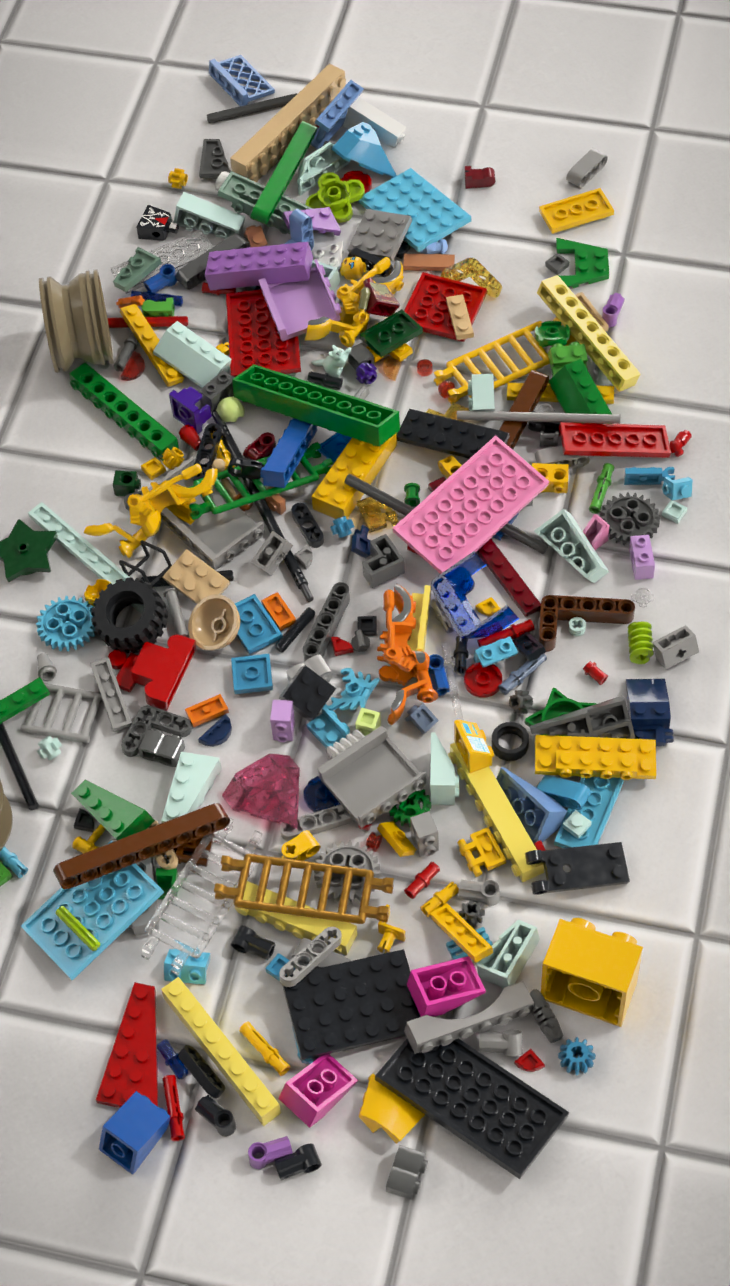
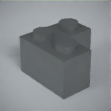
[362,534,405,588]

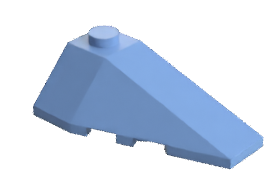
[496,767,567,844]

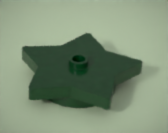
[0,519,58,582]

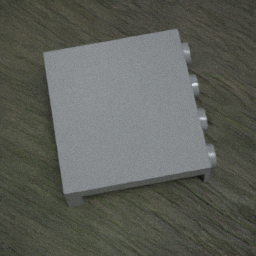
[317,725,427,828]

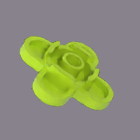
[306,172,365,223]

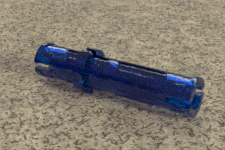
[131,290,183,307]

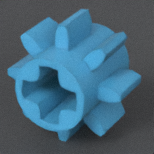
[330,516,354,538]

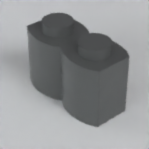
[138,729,185,767]
[386,1145,428,1200]

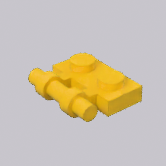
[457,827,506,877]

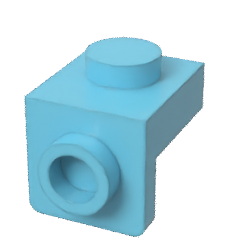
[662,477,693,500]

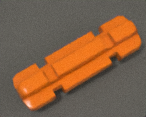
[116,295,145,308]

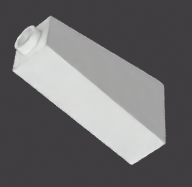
[343,97,406,147]

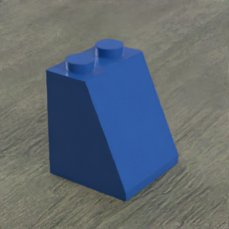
[99,1091,171,1175]

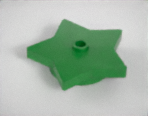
[525,688,596,736]

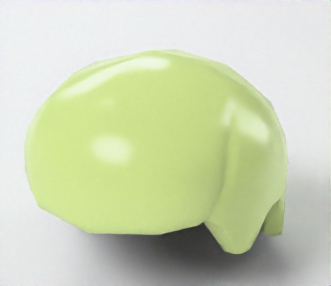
[216,397,245,422]

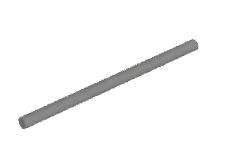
[457,411,621,424]

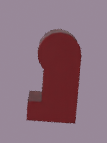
[465,166,496,189]

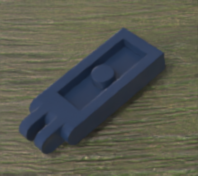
[619,725,674,746]

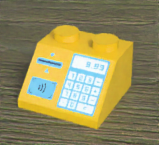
[454,720,494,773]

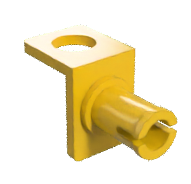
[377,904,406,953]

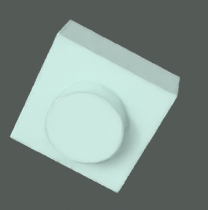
[563,810,592,839]

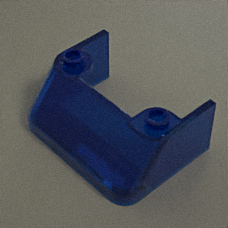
[431,551,519,639]

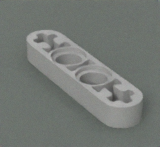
[280,804,354,841]
[279,927,342,987]

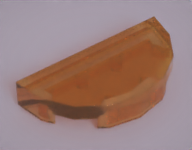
[383,355,403,381]

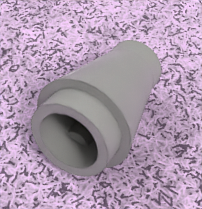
[37,653,57,681]

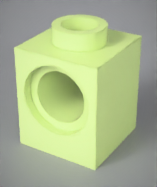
[355,708,381,736]

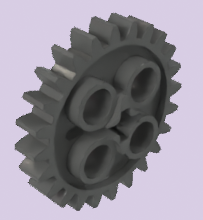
[600,492,660,546]

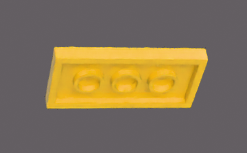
[539,188,614,234]

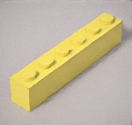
[233,881,358,955]

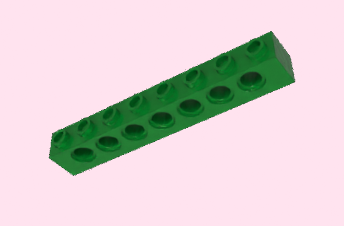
[69,362,179,461]

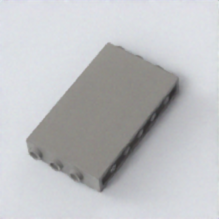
[142,457,265,570]

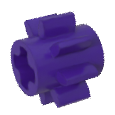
[356,363,377,384]

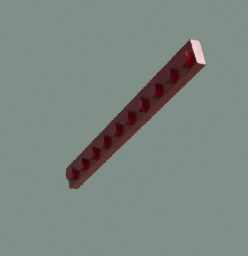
[428,476,541,617]

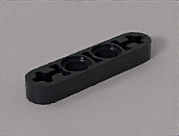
[192,423,222,481]

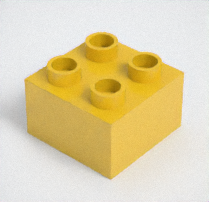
[541,918,643,1027]

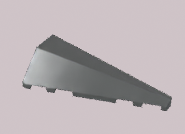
[529,696,635,739]

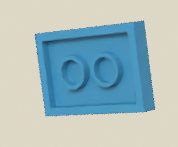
[235,594,282,655]

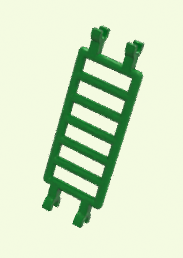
[186,442,333,520]

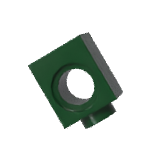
[113,470,141,496]

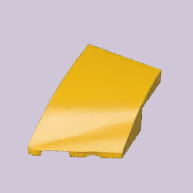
[358,1074,425,1144]

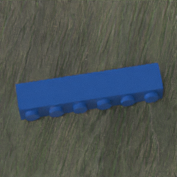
[261,418,317,488]

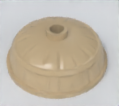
[188,595,240,651]

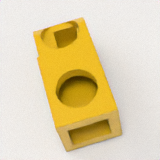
[438,455,462,479]

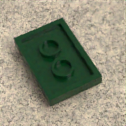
[360,309,423,357]

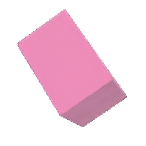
[583,514,609,550]

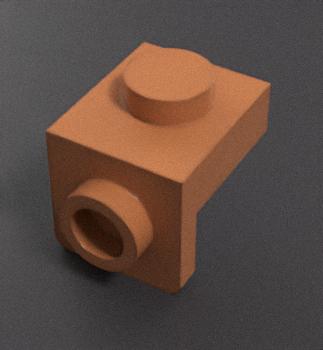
[243,225,268,248]
[265,486,286,515]

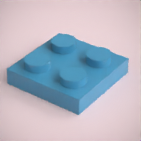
[231,654,273,694]

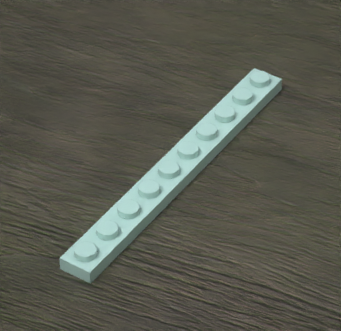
[28,502,144,614]

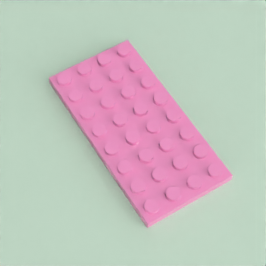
[393,435,549,579]

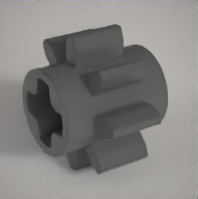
[509,690,533,714]
[459,899,485,927]

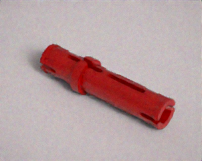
[477,619,535,647]
[162,1075,185,1141]

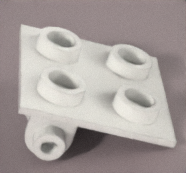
[313,241,344,275]

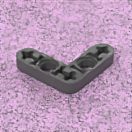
[121,705,192,757]

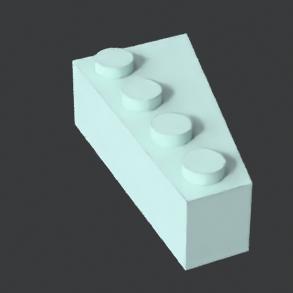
[173,192,246,239]
[534,509,609,583]
[161,752,222,823]

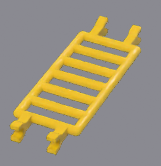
[434,317,576,405]

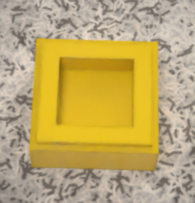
[141,457,166,481]

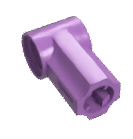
[602,293,625,328]
[248,1136,293,1169]

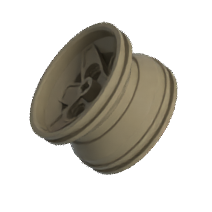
[39,269,114,373]

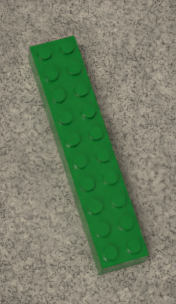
[232,364,400,446]

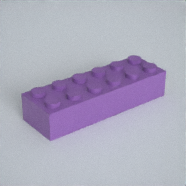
[205,242,313,290]

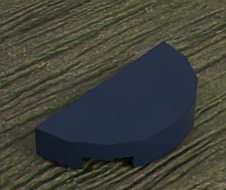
[198,714,232,747]

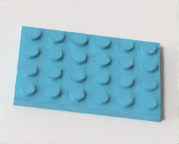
[359,168,472,252]
[21,840,164,980]

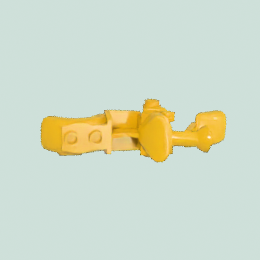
[84,464,218,558]

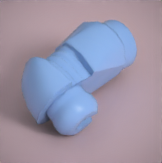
[420,239,448,254]

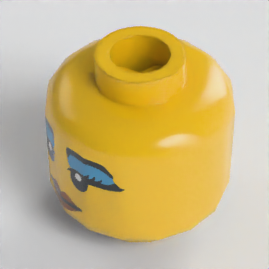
[340,257,366,280]

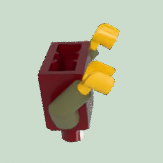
[353,278,400,323]

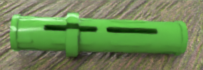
[589,463,615,514]

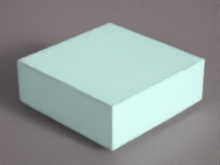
[662,500,687,524]

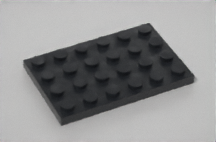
[282,949,421,1060]

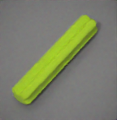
[56,906,101,951]

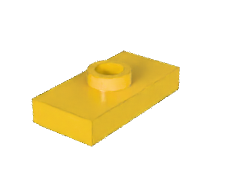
[377,821,417,857]

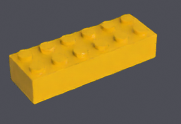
[312,434,397,519]

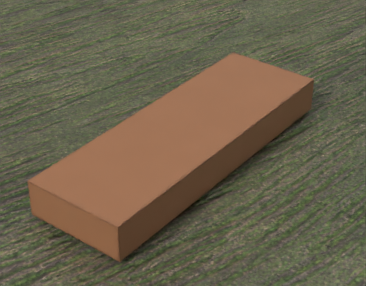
[403,254,455,271]

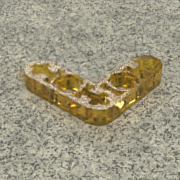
[440,257,502,297]

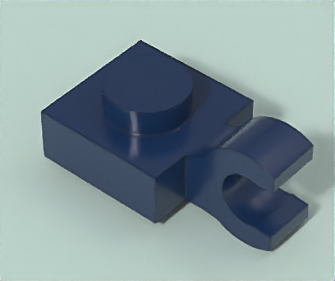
[351,525,371,559]

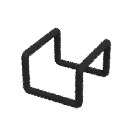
[119,540,172,586]

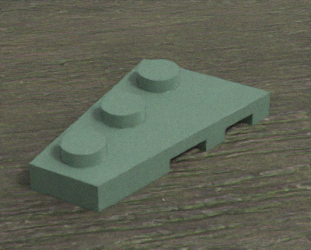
[113,247,162,292]

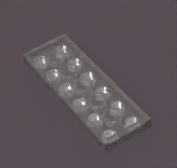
[111,229,213,294]

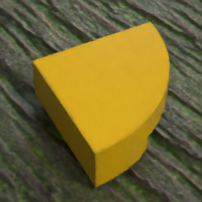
[475,597,502,616]

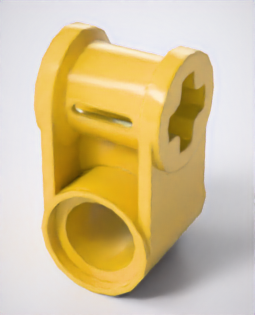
[281,830,321,861]

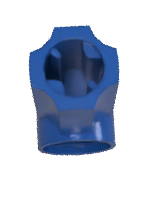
[143,264,177,295]
[428,654,450,696]

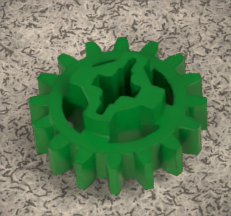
[389,789,431,827]

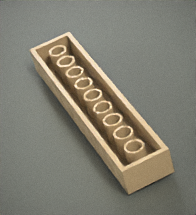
[230,63,346,182]

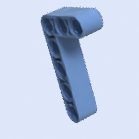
[250,209,314,290]

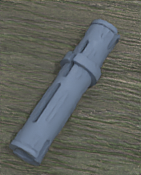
[498,654,547,695]

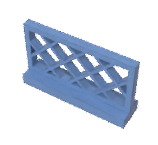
[209,55,275,106]

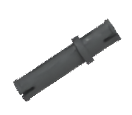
[113,331,138,372]

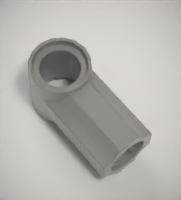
[458,880,500,906]
[479,1030,523,1056]

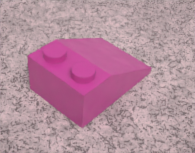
[407,956,486,1017]
[278,1054,358,1128]

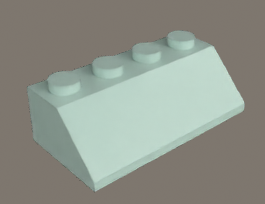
[153,321,232,388]

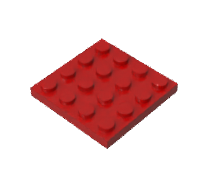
[404,272,487,342]

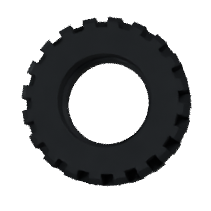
[91,577,168,654]

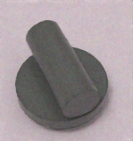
[351,630,370,652]

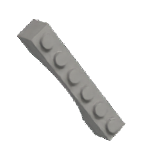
[404,981,534,1054]

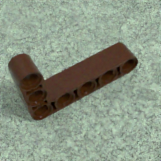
[539,595,635,652]

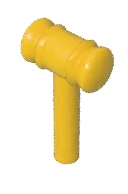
[72,824,106,854]

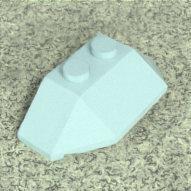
[297,142,350,196]

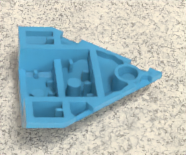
[331,122,397,179]

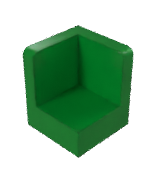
[156,868,179,900]

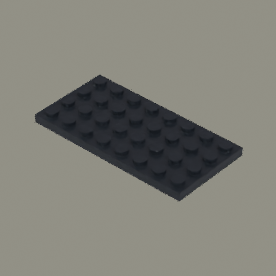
[375,1038,569,1179]

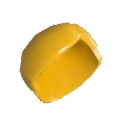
[84,579,111,607]

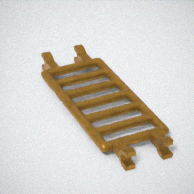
[214,854,394,924]

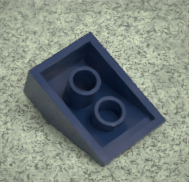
[626,678,671,729]

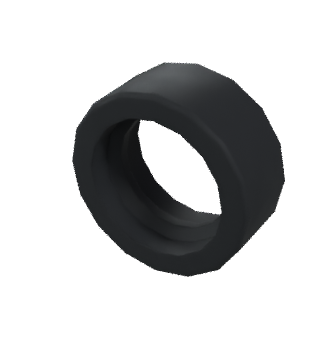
[492,722,529,761]

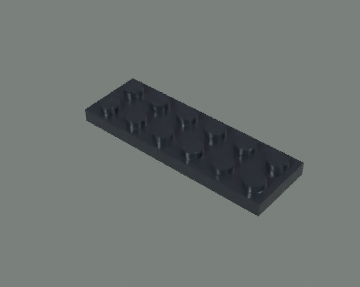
[396,408,510,459]

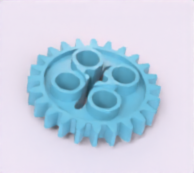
[36,596,95,651]

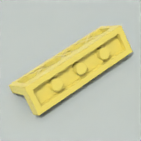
[407,585,431,652]

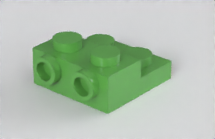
[548,342,588,377]

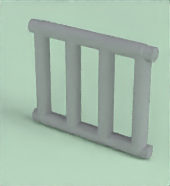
[20,683,103,743]

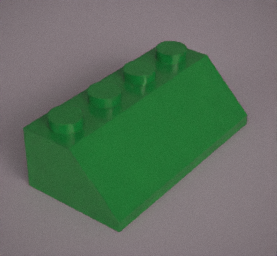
[548,359,612,424]

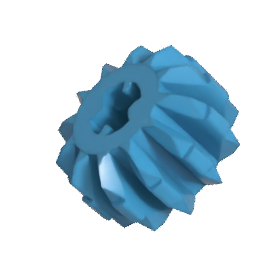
[558,1037,596,1076]

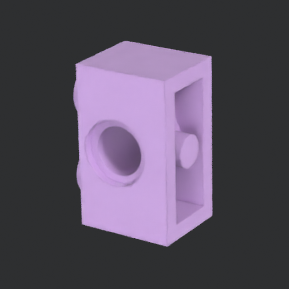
[629,535,655,580]
[270,700,295,742]

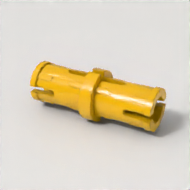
[420,882,459,917]

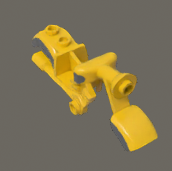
[305,257,404,347]

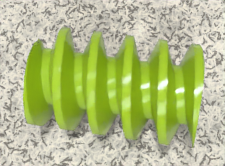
[627,621,654,664]

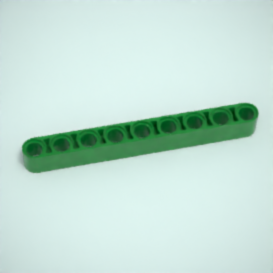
[250,121,318,225]

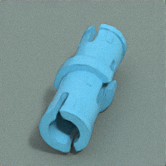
[0,846,28,878]

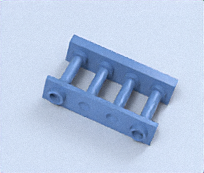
[311,80,364,150]

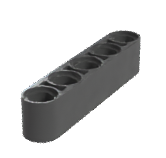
[175,233,250,290]
[303,582,350,662]

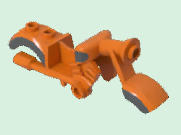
[377,583,438,725]

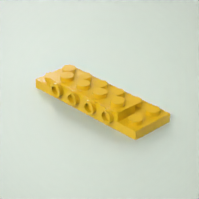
[535,735,657,780]

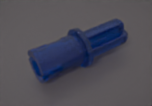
[156,1039,189,1079]

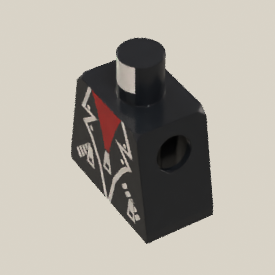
[136,205,179,241]

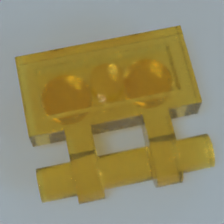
[356,497,399,533]

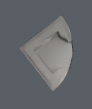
[294,545,313,569]

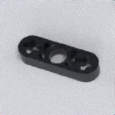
[348,248,394,277]
[291,503,324,548]
[178,1045,226,1098]

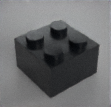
[279,665,336,721]

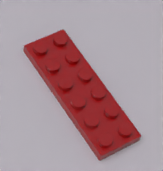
[559,422,671,458]

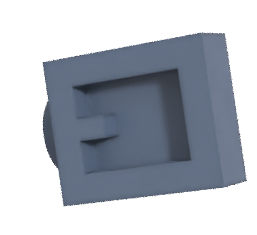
[405,703,439,734]

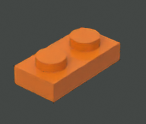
[261,592,296,631]
[185,694,229,728]

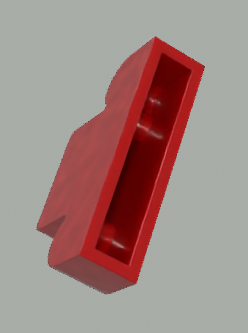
[131,635,196,711]

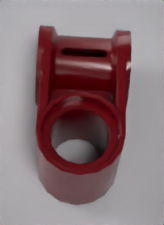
[243,432,276,460]

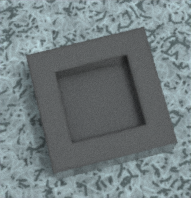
[545,253,569,275]

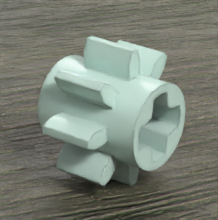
[37,736,62,760]

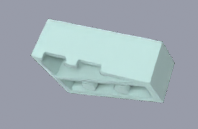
[472,920,540,988]

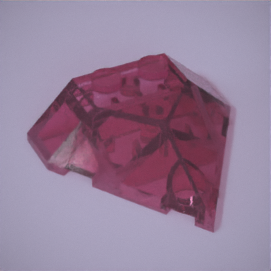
[222,753,300,829]

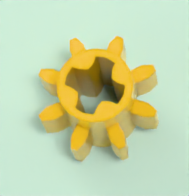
[168,168,188,189]
[162,447,185,470]

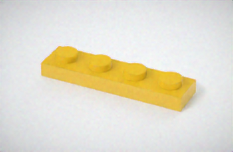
[430,904,493,963]

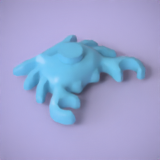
[324,668,380,711]

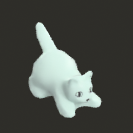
[311,345,352,378]

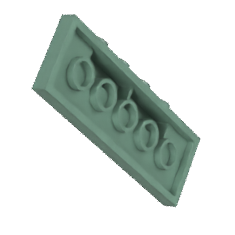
[217,171,313,235]

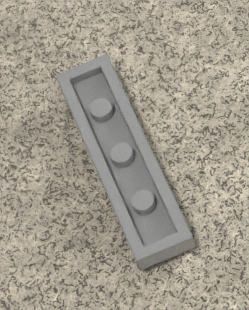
[90,657,132,732]

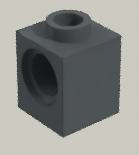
[348,343,374,370]

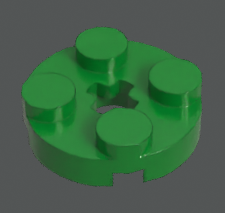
[535,321,570,347]

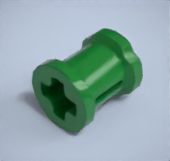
[404,483,420,507]

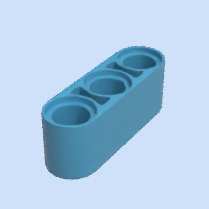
[536,775,592,810]

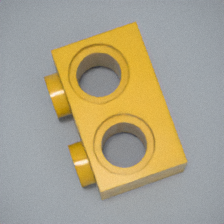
[532,463,569,493]

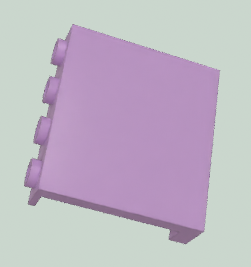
[258,259,342,341]

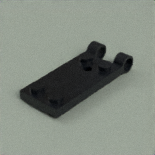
[525,842,630,895]

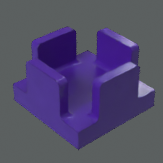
[169,387,212,434]

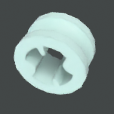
[568,617,586,637]

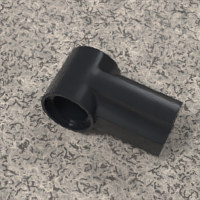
[230,925,276,960]
[195,1095,236,1136]
[274,1143,322,1180]

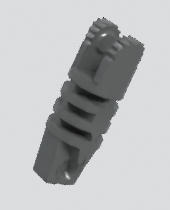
[530,989,563,1043]

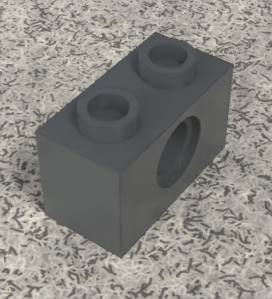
[199,370,234,413]

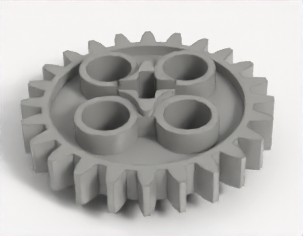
[314,840,380,904]

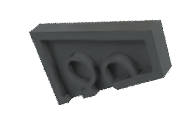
[199,139,231,178]

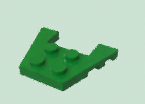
[556,238,609,288]

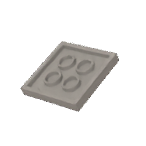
[347,209,412,261]

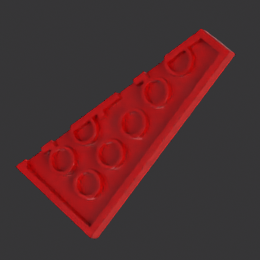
[96,982,158,1108]

